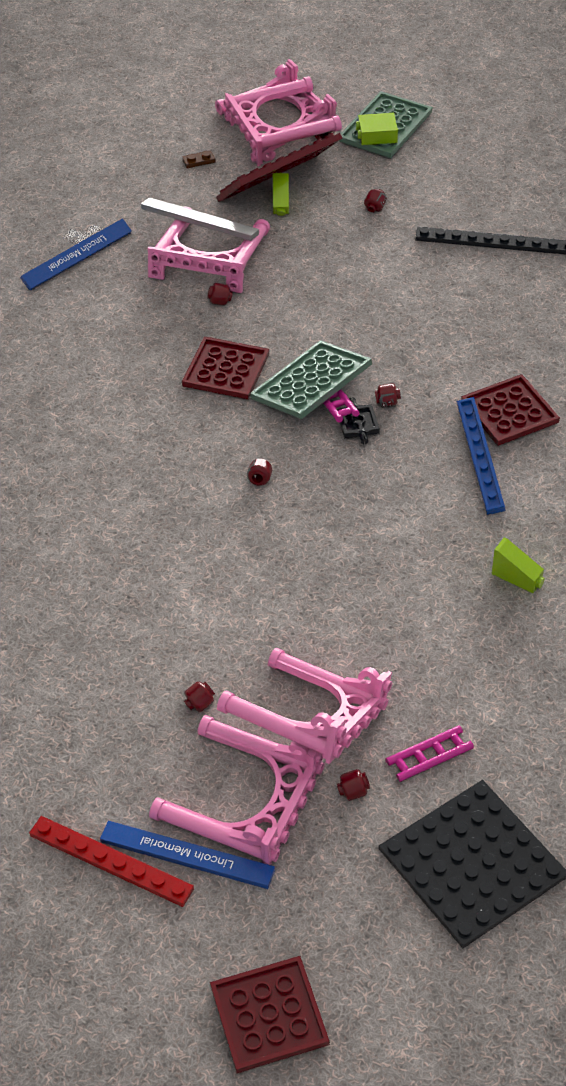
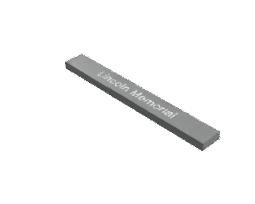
[141,198,259,241]

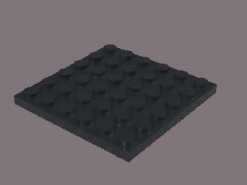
[379,779,566,949]

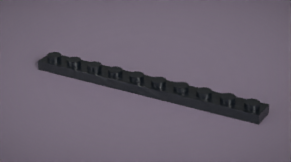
[415,227,566,255]

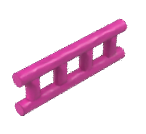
[323,389,360,422]
[385,725,474,782]

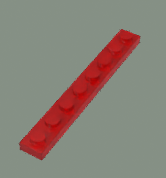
[29,816,194,907]

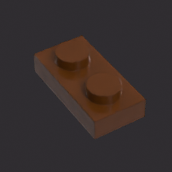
[182,150,216,169]

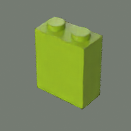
[355,113,398,145]

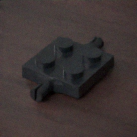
[337,397,380,445]

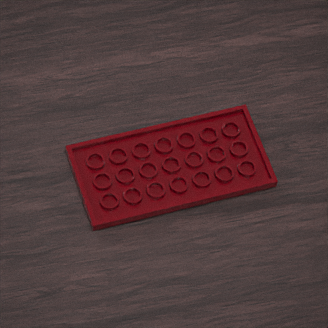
[216,133,342,202]

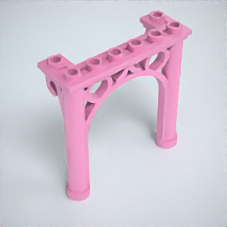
[215,59,337,128]
[224,76,342,166]
[148,207,270,293]
[217,648,392,764]
[149,715,325,865]

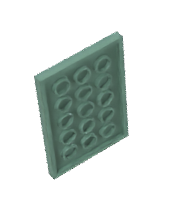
[339,91,433,158]
[250,340,372,419]

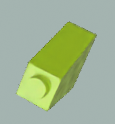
[273,173,289,216]
[492,537,545,593]

